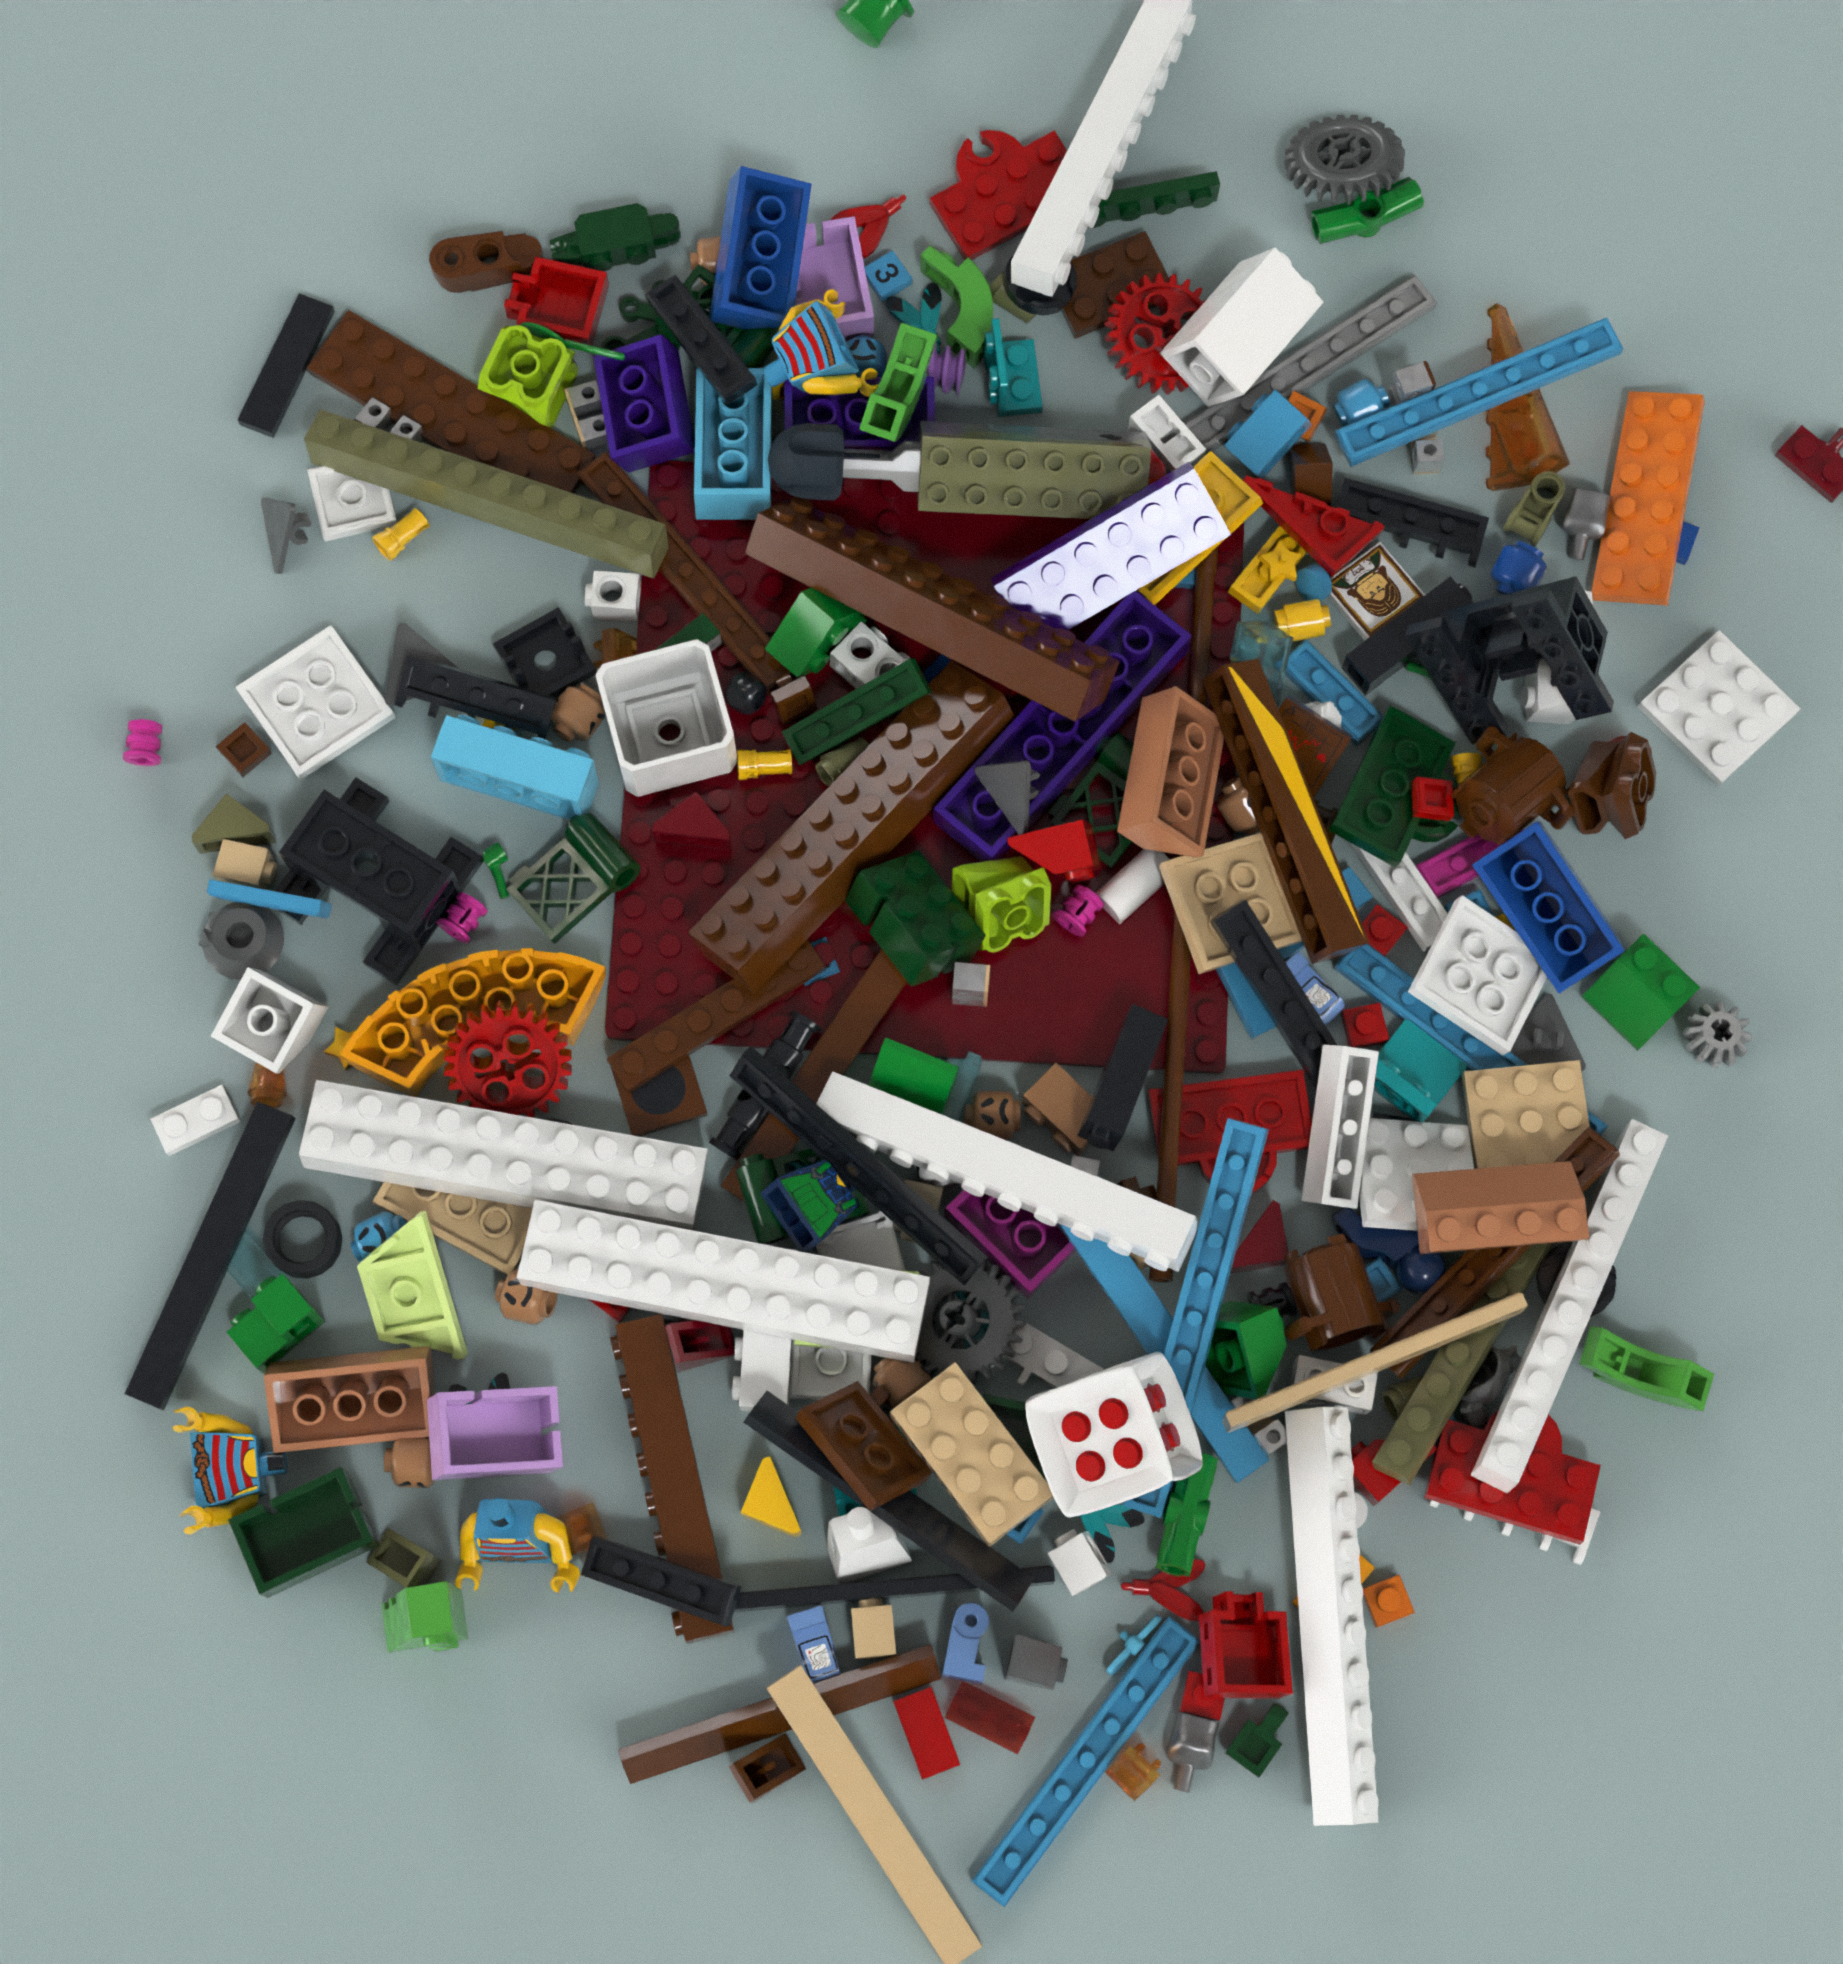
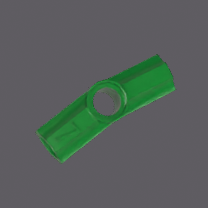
[1310,177,1424,244]
[1156,1452,1218,1577]

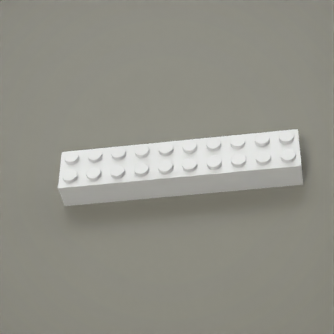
[299,1080,708,1231]
[517,1200,930,1363]

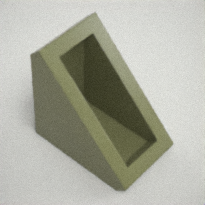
[192,794,276,854]
[366,1528,442,1588]

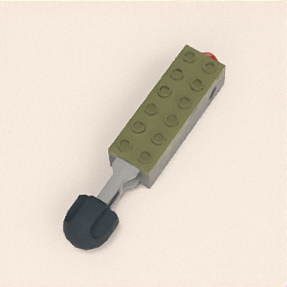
[768,421,1165,519]

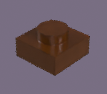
[215,722,272,778]

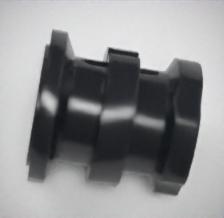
[1247,1282,1298,1320]

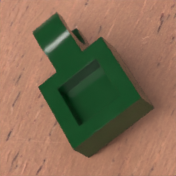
[1225,1703,1289,1778]

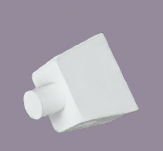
[827,1507,912,1584]

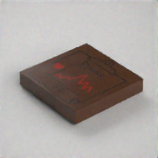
[1279,695,1353,799]

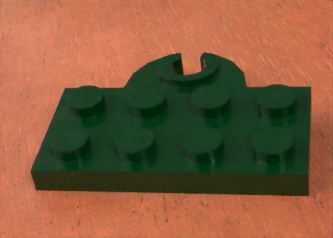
[1328,705,1462,867]

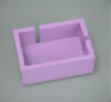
[795,216,874,341]
[427,1386,563,1480]

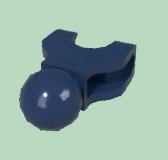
[1332,1208,1446,1295]

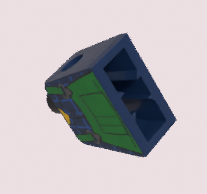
[760,1160,857,1253]

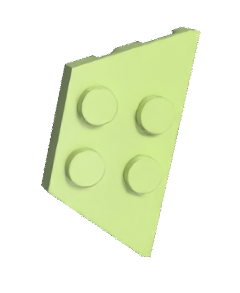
[357,1211,468,1360]

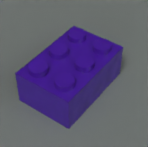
[593,334,695,473]

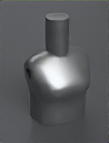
[1562,488,1612,560]
[1166,1712,1219,1793]

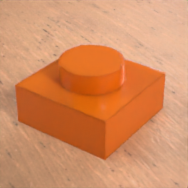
[1288,390,1327,443]
[1363,1574,1415,1628]

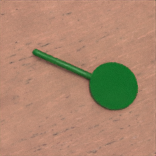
[520,322,625,360]

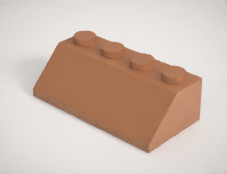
[1117,686,1224,858]
[1412,1161,1589,1254]
[264,1346,435,1453]

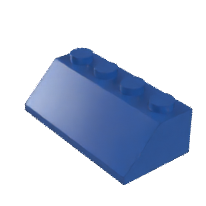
[709,166,812,329]
[1472,821,1627,994]

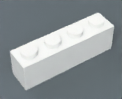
[1301,1045,1379,1209]
[732,1249,797,1412]

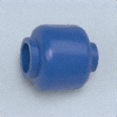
[1490,541,1547,595]

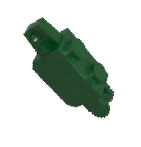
[550,203,681,272]

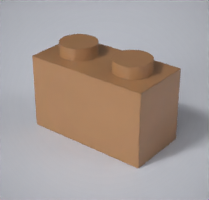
[1022,1063,1092,1156]

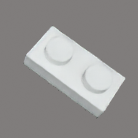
[151,1085,241,1156]

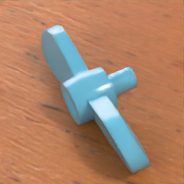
[1106,1614,1162,1676]

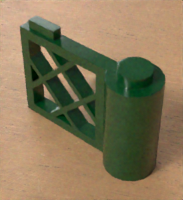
[654,264,780,368]
[1049,733,1134,869]
[506,813,641,944]
[735,1148,870,1245]

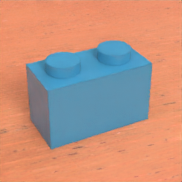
[1224,390,1312,479]

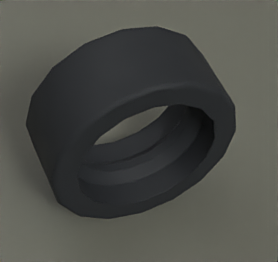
[263,1200,343,1279]

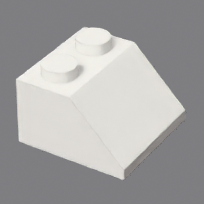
[211,967,329,1074]

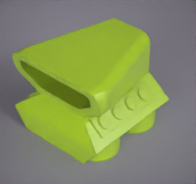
[477,325,578,429]
[952,856,1051,953]

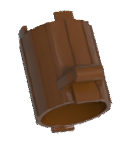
[1451,727,1575,846]
[1283,1234,1400,1352]

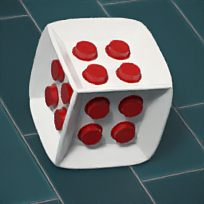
[1025,1352,1203,1518]

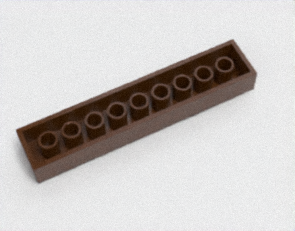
[745,497,1120,721]
[688,661,1015,994]

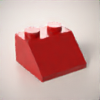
[1007,819,1102,883]

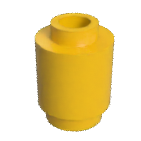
[1274,599,1331,642]

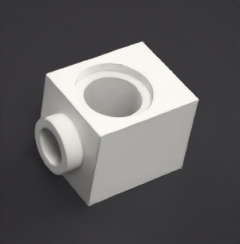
[585,571,641,622]
[1048,1529,1113,1596]

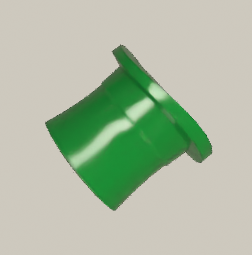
[836,0,915,48]

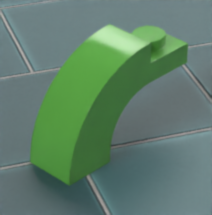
[920,245,993,369]
[859,322,938,442]
[1579,1326,1714,1411]

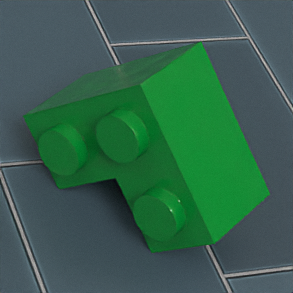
[765,588,867,678]
[226,1274,325,1373]

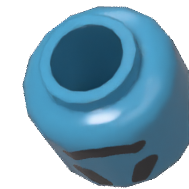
[846,335,887,377]
[351,1211,407,1262]

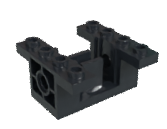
[1405,576,1614,745]
[275,777,484,986]

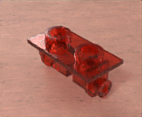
[944,1681,1035,1755]

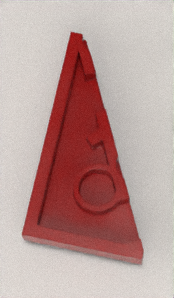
[1243,475,1385,577]

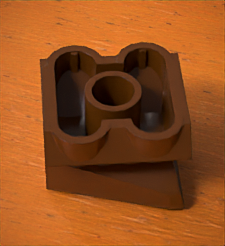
[1568,732,1657,839]

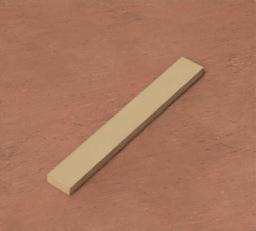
[1222,1292,1528,1434]
[766,1665,983,1964]

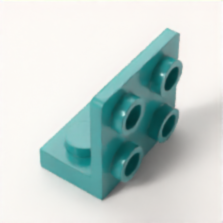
[983,318,1043,417]
[1374,1019,1467,1123]

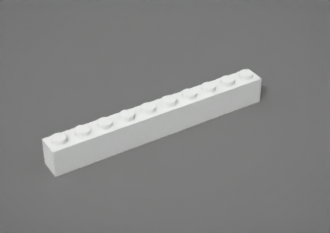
[1011,0,1196,297]
[816,1071,1198,1272]
[1471,1119,1668,1493]
[1285,1407,1379,1826]

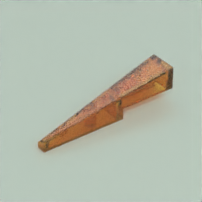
[1486,303,1570,491]

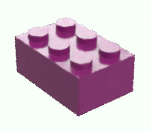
[944,1190,1077,1299]

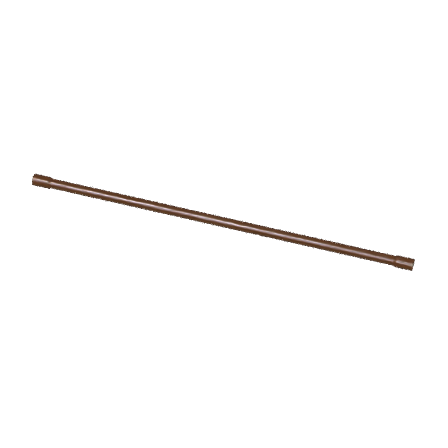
[1149,546,1218,1283]

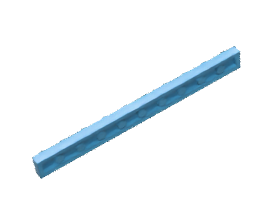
[1123,1118,1269,1518]

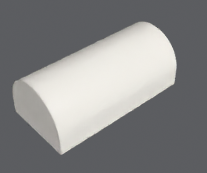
[1096,849,1170,925]

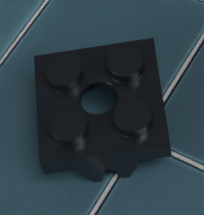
[493,607,597,697]

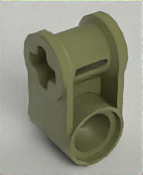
[1502,471,1565,547]

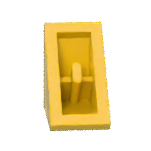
[741,1456,802,1537]

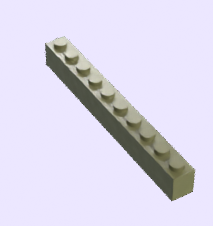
[304,409,669,579]

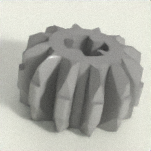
[1683,1001,1752,1068]

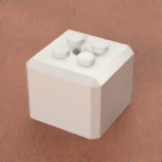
[595,639,737,797]

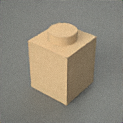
[213,839,277,890]
[851,1598,896,1660]

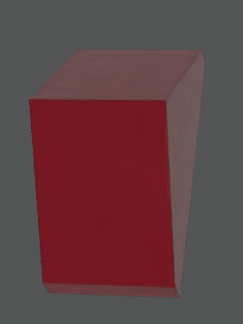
[652,791,732,851]
[1230,1200,1289,1274]
[665,1320,735,1372]

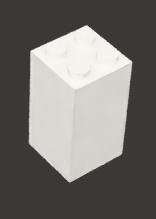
[1160,247,1324,407]

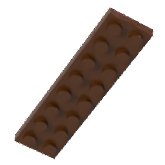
[307,310,596,494]

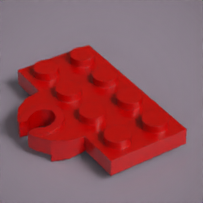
[929,130,1067,261]
[1148,1070,1312,1194]
[1424,1410,1601,1545]

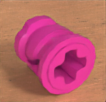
[123,719,163,766]
[1053,885,1104,937]
[436,892,488,944]

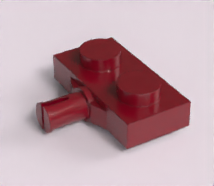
[1775,425,1843,503]

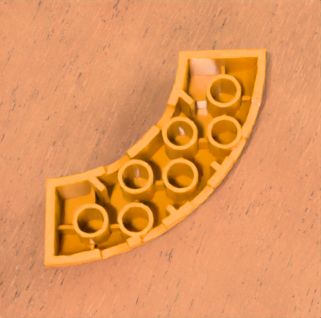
[340,948,606,1097]

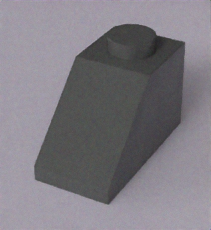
[1005,1634,1068,1690]

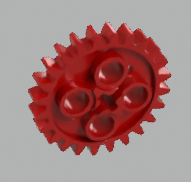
[1104,273,1207,395]
[444,1000,572,1118]

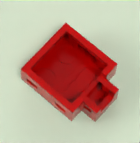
[504,257,609,345]
[1199,1591,1293,1699]

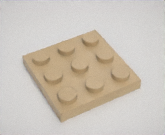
[1159,832,1303,974]
[1461,1060,1590,1169]

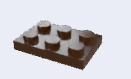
[1061,231,1169,339]
[795,1381,933,1511]

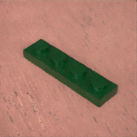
[1087,171,1220,228]
[782,658,932,765]

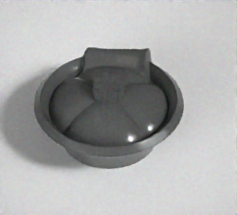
[198,902,284,980]

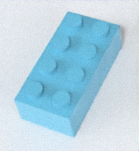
[694,368,772,520]
[431,715,599,820]

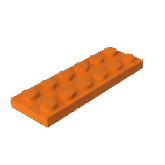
[1592,391,1705,606]

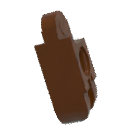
[429,231,543,293]

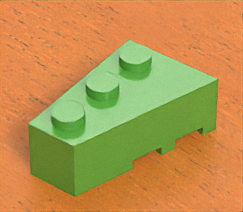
[382,1581,468,1653]

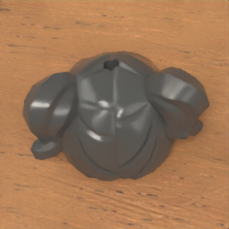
[1460,1345,1521,1428]

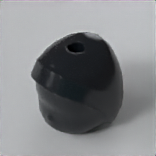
[724,672,767,715]

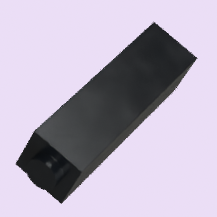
[1341,576,1473,696]
[1077,1004,1168,1151]

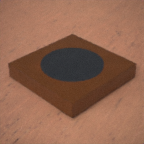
[611,1056,708,1137]

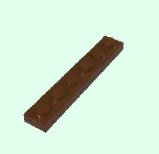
[606,939,826,1094]

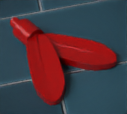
[831,194,906,259]
[1121,1559,1206,1621]

